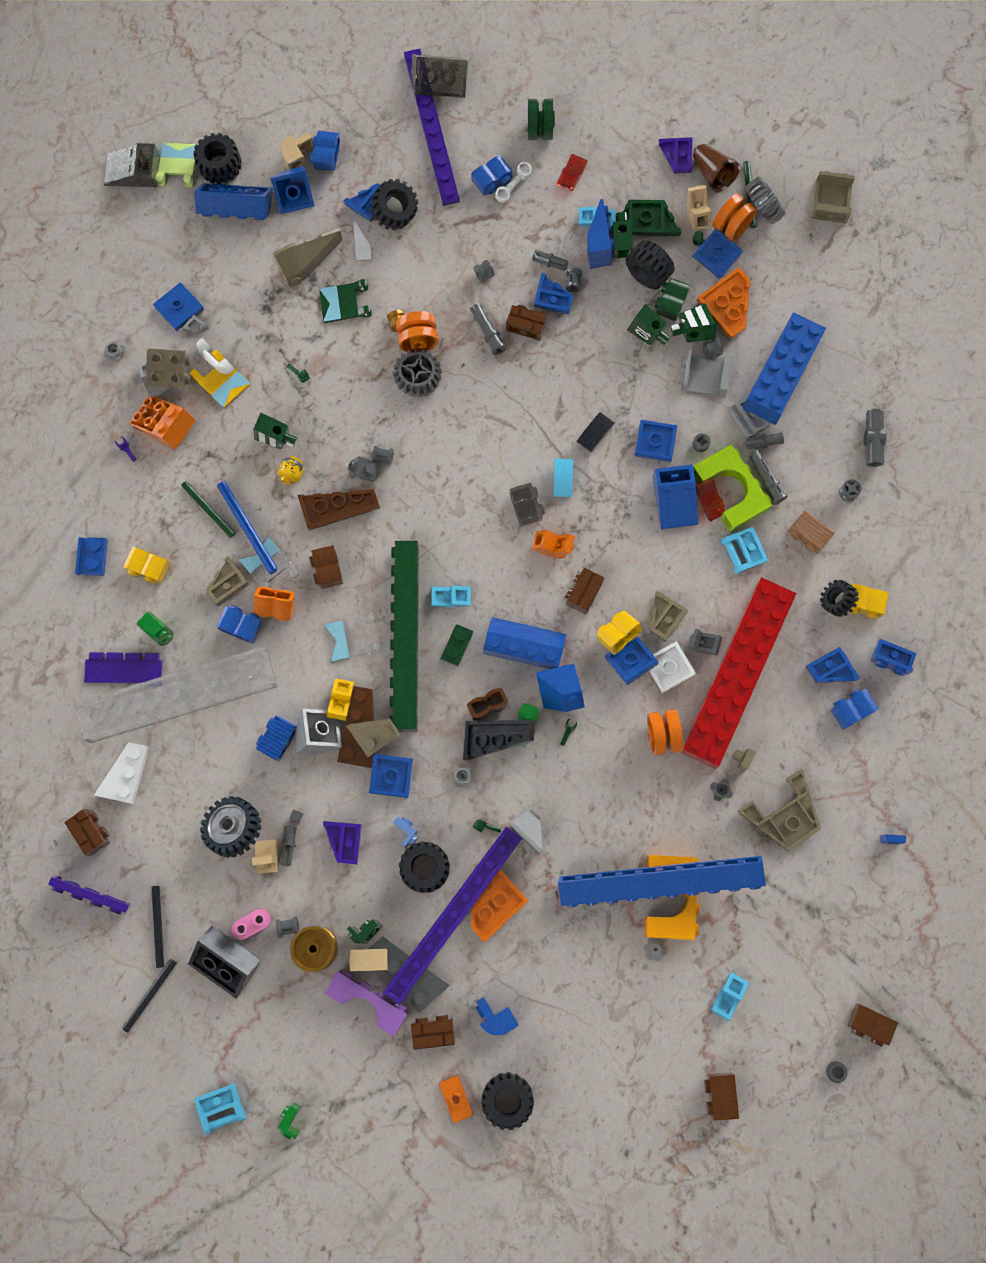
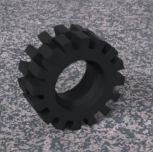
[820,579,859,617]

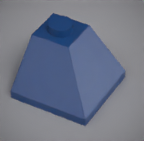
[271,166,315,214]
[536,663,585,712]

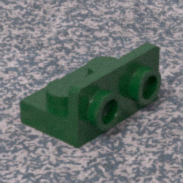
[347,919,383,944]

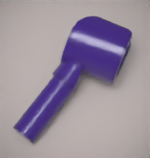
[115,437,137,462]

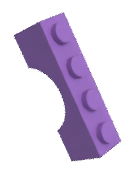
[325,970,408,1037]

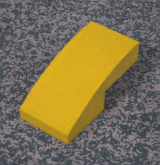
[327,678,354,721]

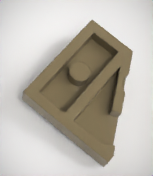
[206,556,249,607]
[650,591,688,642]
[347,718,401,757]

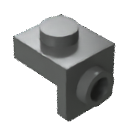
[348,456,379,482]
[690,629,722,656]

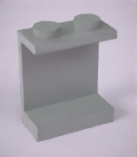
[679,350,732,398]

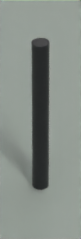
[151,886,164,968]
[122,959,177,1033]

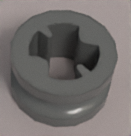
[693,433,710,452]

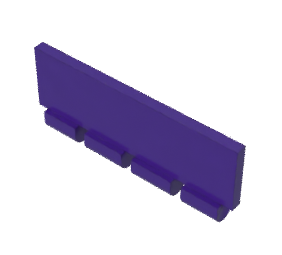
[84,652,163,684]

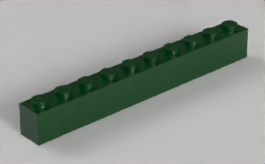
[389,541,419,732]

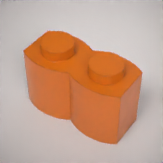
[254,587,295,621]

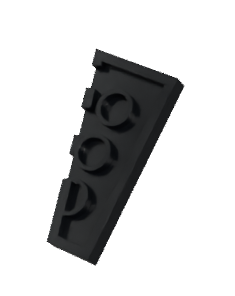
[463,720,535,761]

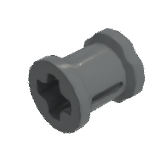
[566,268,582,292]
[372,446,394,465]
[276,916,299,938]

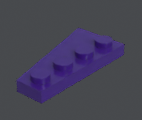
[48,875,130,915]

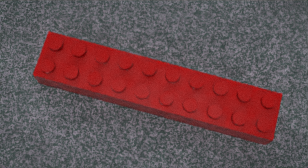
[680,577,797,769]

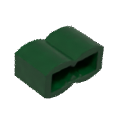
[654,277,690,321]

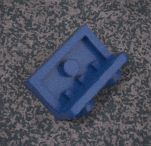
[870,639,917,676]

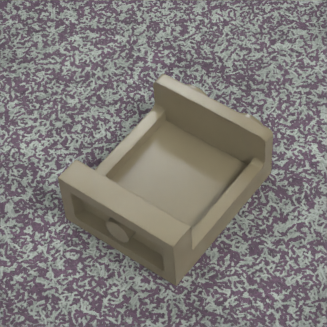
[811,171,855,224]

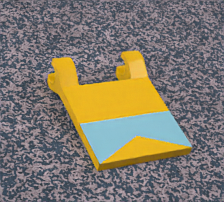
[190,349,251,409]

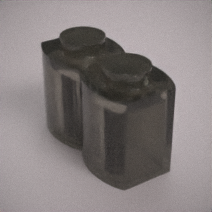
[509,482,545,527]

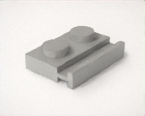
[727,395,771,438]

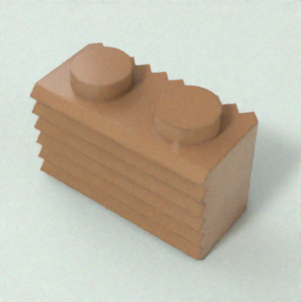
[788,510,835,554]

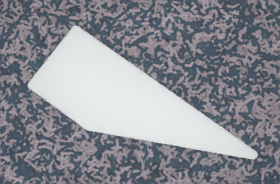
[354,221,372,260]

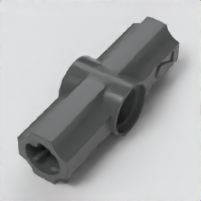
[863,409,887,467]

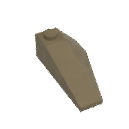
[273,228,342,288]

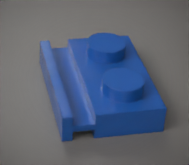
[75,537,108,576]

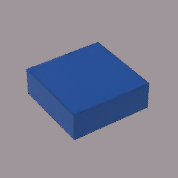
[880,834,906,845]

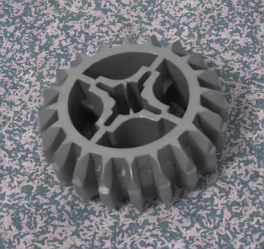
[746,177,785,224]
[393,348,442,397]

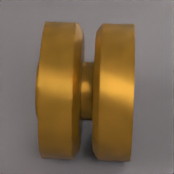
[290,926,338,972]

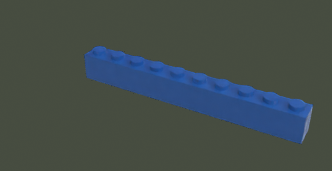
[558,856,766,908]

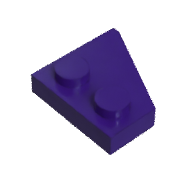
[658,137,693,174]
[323,821,362,865]

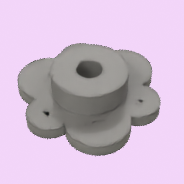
[644,937,667,961]

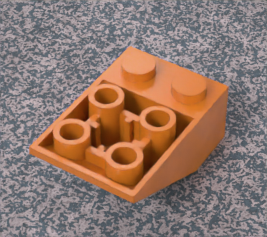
[129,396,196,450]

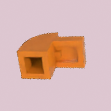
[531,530,575,559]

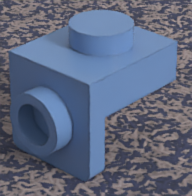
[393,816,418,848]

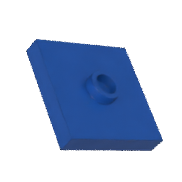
[692,228,743,279]
[153,282,204,332]
[635,420,677,462]
[605,637,659,685]
[369,754,413,798]

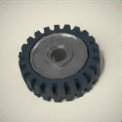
[200,796,261,858]

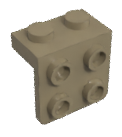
[146,348,189,389]

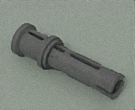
[470,303,507,355]
[749,450,788,505]

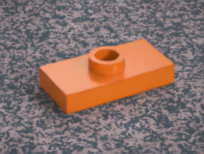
[439,1074,473,1123]

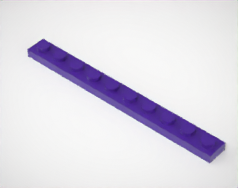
[404,49,460,206]
[383,826,522,1005]

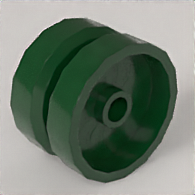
[528,98,555,140]

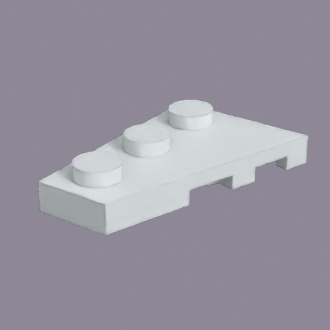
[94,742,149,804]

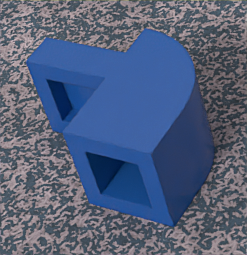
[475,997,519,1035]

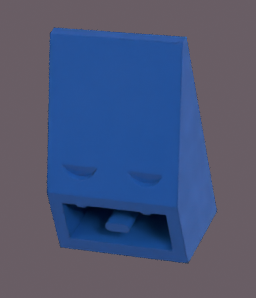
[587,199,614,269]
[652,464,698,530]

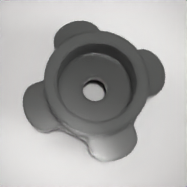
[710,779,733,801]

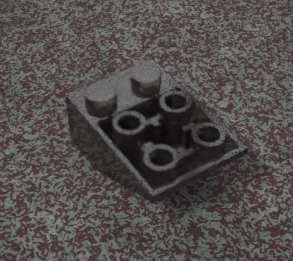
[104,143,160,187]

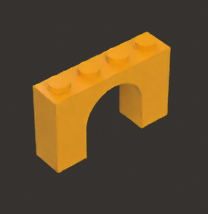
[644,855,700,940]

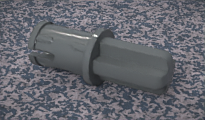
[532,249,568,271]
[746,432,784,449]
[280,825,297,866]

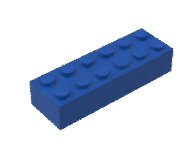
[742,312,826,425]

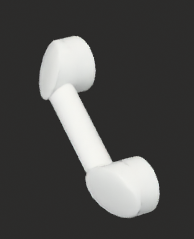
[495,162,532,203]
[196,338,234,374]

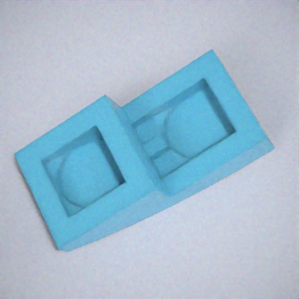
[579,207,615,229]
[553,458,573,497]
[430,586,471,607]
[710,972,749,1021]

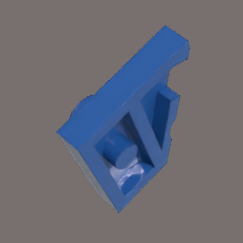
[343,183,391,222]
[534,273,573,314]
[806,647,860,683]

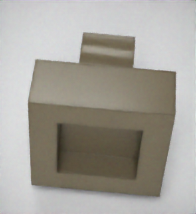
[732,748,756,771]

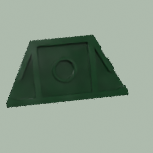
[620,200,681,236]

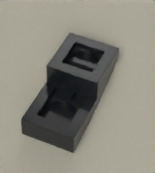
[576,412,615,452]

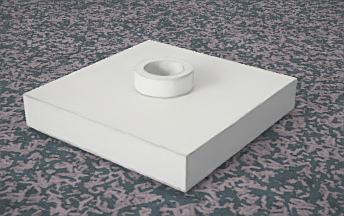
[650,641,696,694]

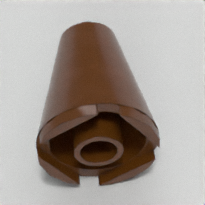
[693,144,740,192]

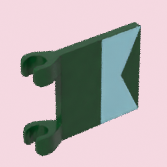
[319,279,372,323]

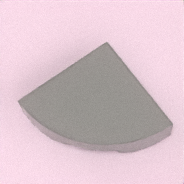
[182,315,209,334]

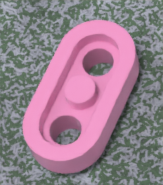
[232,909,271,940]

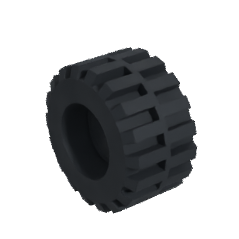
[193,133,242,184]
[370,179,418,230]
[625,240,675,290]
[399,841,450,893]
[481,1072,534,1130]

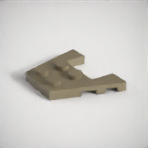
[737,769,821,851]

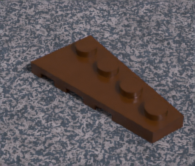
[297,489,380,531]
[337,686,375,769]

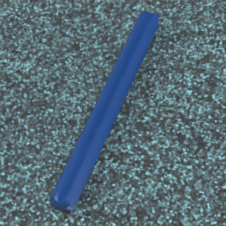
[217,481,278,575]

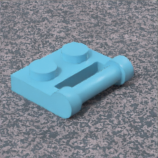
[721,527,768,575]
[194,1083,246,1135]

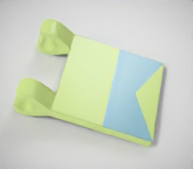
[155,143,196,188]

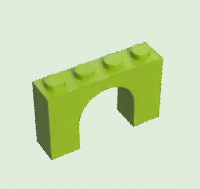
[693,444,772,533]

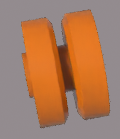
[712,193,758,242]
[396,311,439,353]
[647,709,683,756]

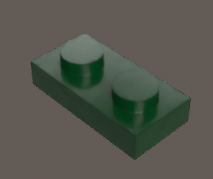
[441,624,474,667]

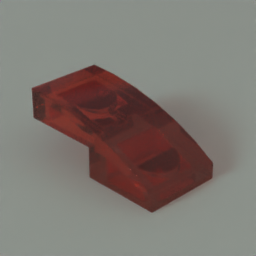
[556,154,588,191]
[696,477,726,522]

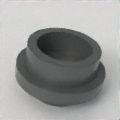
[826,1061,847,1083]

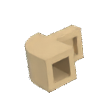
[281,132,314,170]
[686,185,711,231]
[252,839,279,874]
[349,949,388,971]

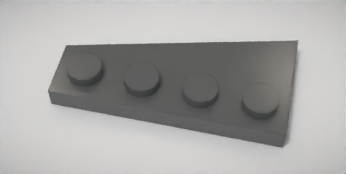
[368,936,450,1013]

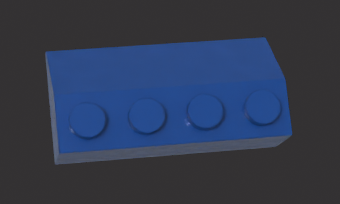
[194,183,273,220]
[483,617,567,669]

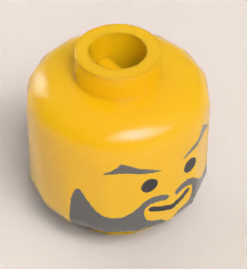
[277,456,305,485]

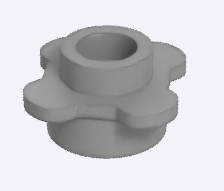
[104,341,125,361]
[453,766,473,787]

